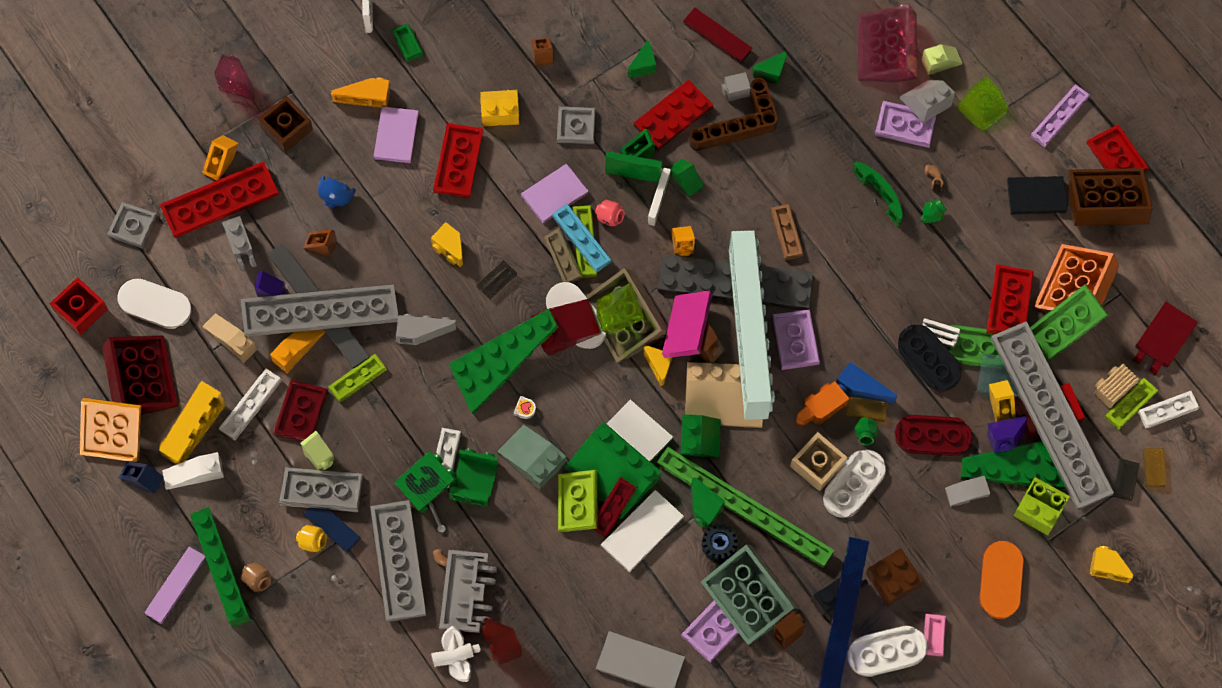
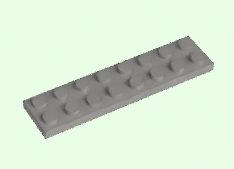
[241,284,398,337]

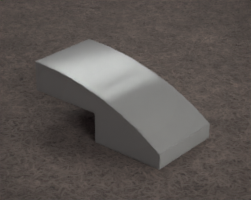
[945,476,990,507]

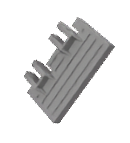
[439,550,497,633]

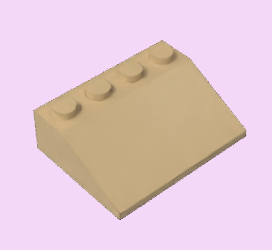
[685,362,763,428]

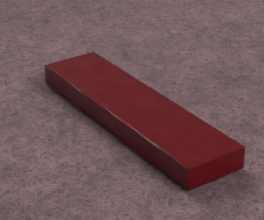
[683,7,752,63]

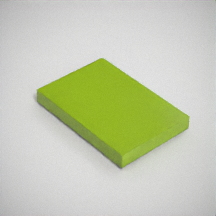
[558,470,597,532]

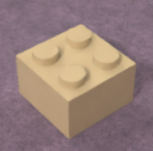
[790,432,847,492]

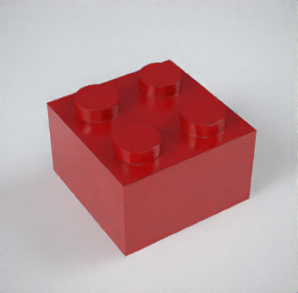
[50,277,108,336]

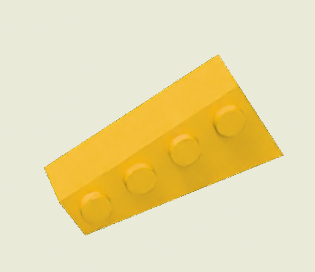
[159,381,226,465]

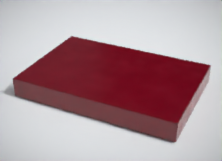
[273,380,328,442]

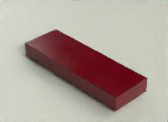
[592,477,637,538]

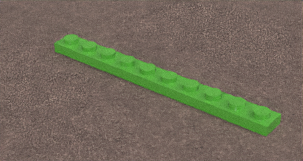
[657,447,834,568]

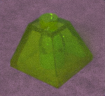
[957,76,1009,132]
[596,283,645,334]

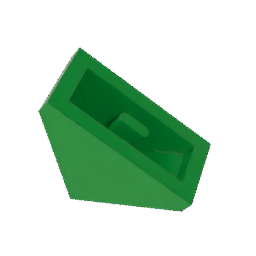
[628,41,656,78]
[752,52,787,84]
[621,129,655,158]
[668,159,704,197]

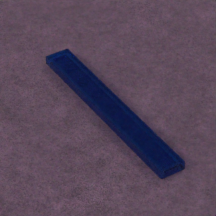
[818,537,870,688]

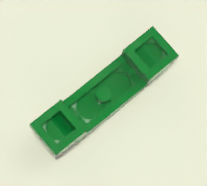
[852,161,903,227]

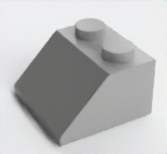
[900,80,955,123]

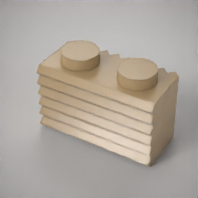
[1093,364,1140,409]

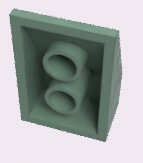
[497,425,566,490]

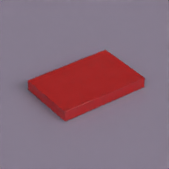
[1086,124,1149,172]

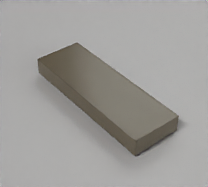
[544,228,583,284]

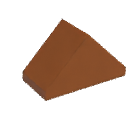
[531,38,553,66]
[303,229,337,258]

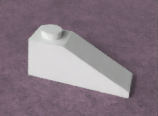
[162,452,224,490]

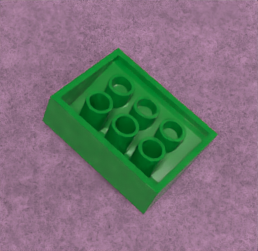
[564,421,662,520]

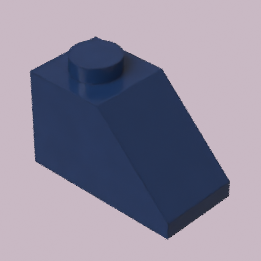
[118,461,164,493]

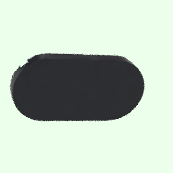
[898,324,962,391]

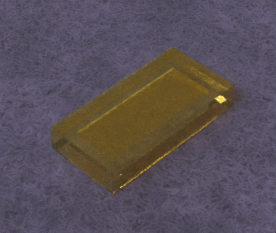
[846,396,888,422]
[1143,448,1166,487]

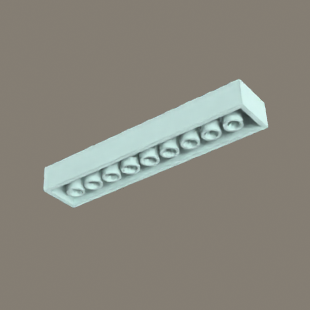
[729,231,774,420]

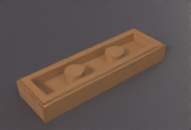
[770,204,804,261]

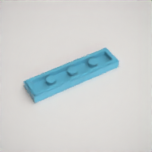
[552,204,611,273]

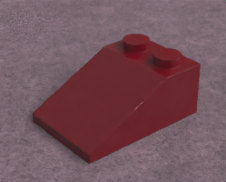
[531,299,601,356]

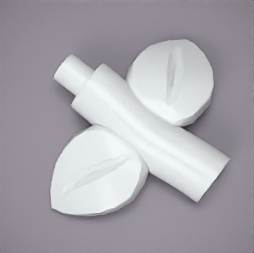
[431,626,481,682]

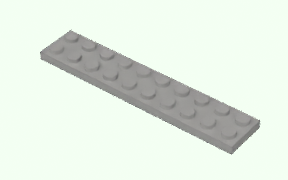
[991,321,1114,510]

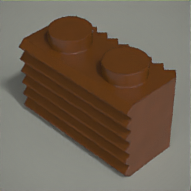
[772,612,805,649]

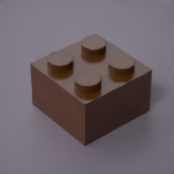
[258,96,313,153]
[866,548,923,607]

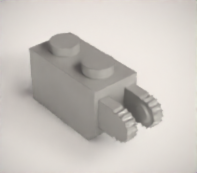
[222,216,257,272]

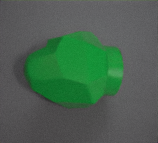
[921,198,947,224]
[855,417,878,445]

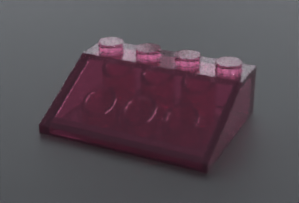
[858,4,917,82]

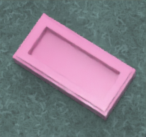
[924,614,946,656]

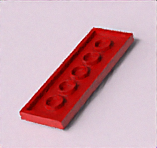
[159,161,279,239]

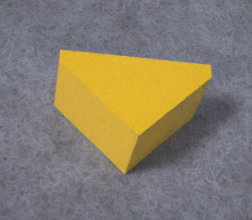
[643,346,673,386]

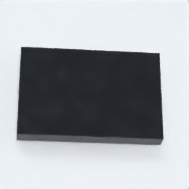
[1007,176,1067,214]

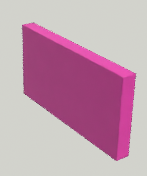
[662,291,712,358]

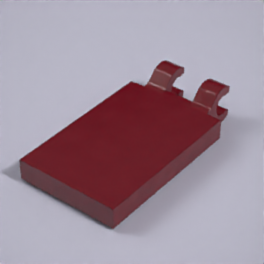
[1133,301,1198,375]

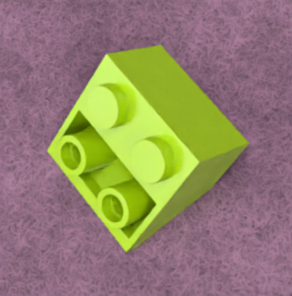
[1013,477,1070,535]

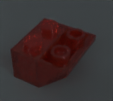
[481,618,522,665]

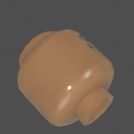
[241,562,271,592]

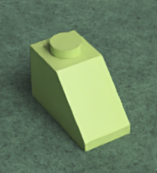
[922,44,962,75]
[301,431,335,470]

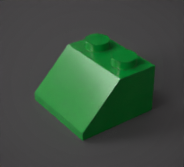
[680,414,721,458]

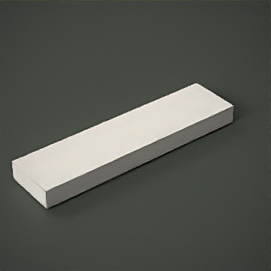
[219,369,282,441]

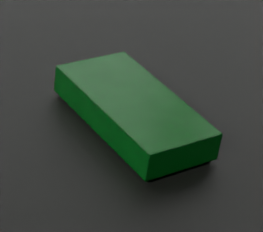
[392,23,423,62]

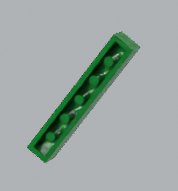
[190,507,251,627]

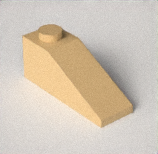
[202,313,257,363]

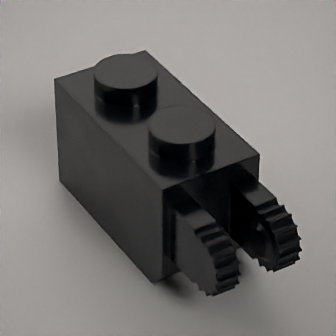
[811,569,868,617]

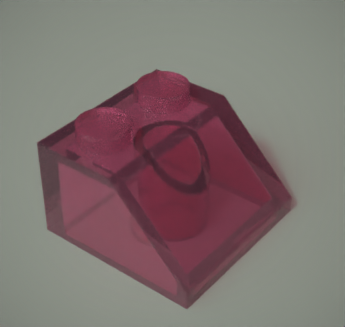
[214,54,255,100]

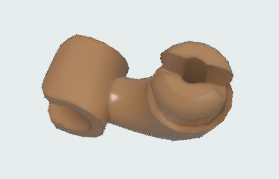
[924,164,943,191]
[433,549,448,566]

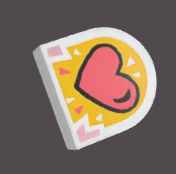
[514,396,536,419]

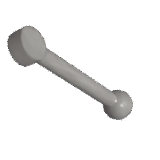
[428,501,445,533]

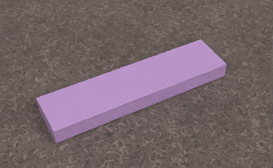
[1030,84,1090,148]
[144,547,206,624]

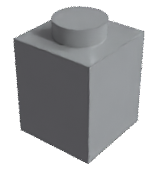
[721,72,751,101]

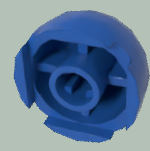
[317,175,356,209]

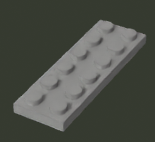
[370,500,426,622]

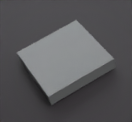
[557,107,595,144]
[107,202,158,249]

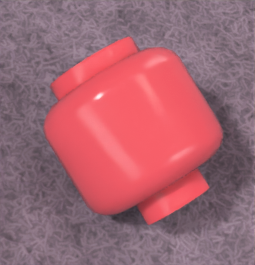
[595,200,625,226]

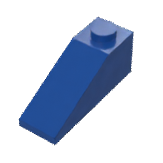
[836,362,898,404]

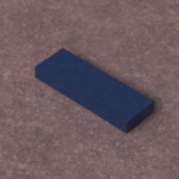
[304,507,361,553]

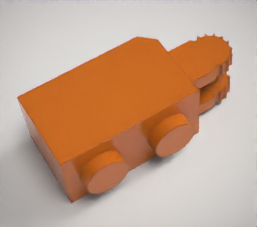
[796,381,849,426]

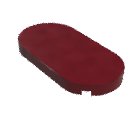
[894,415,973,456]

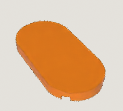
[979,541,1023,619]

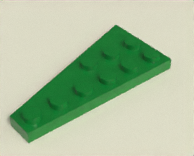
[449,309,558,415]
[960,441,1067,490]

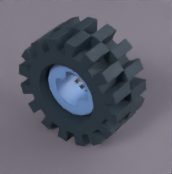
[702,524,738,562]

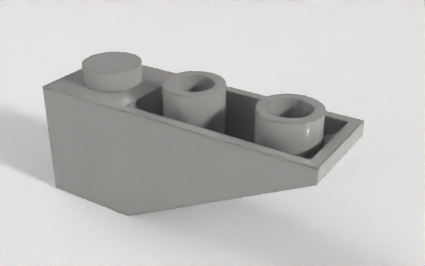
[396,314,457,345]

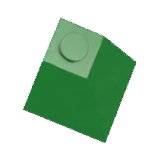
[690,477,725,529]

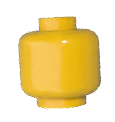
[296,525,327,553]

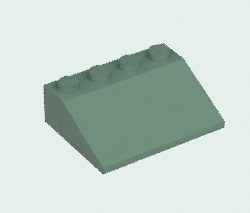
[701,545,799,645]

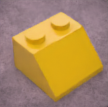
[480,90,519,127]

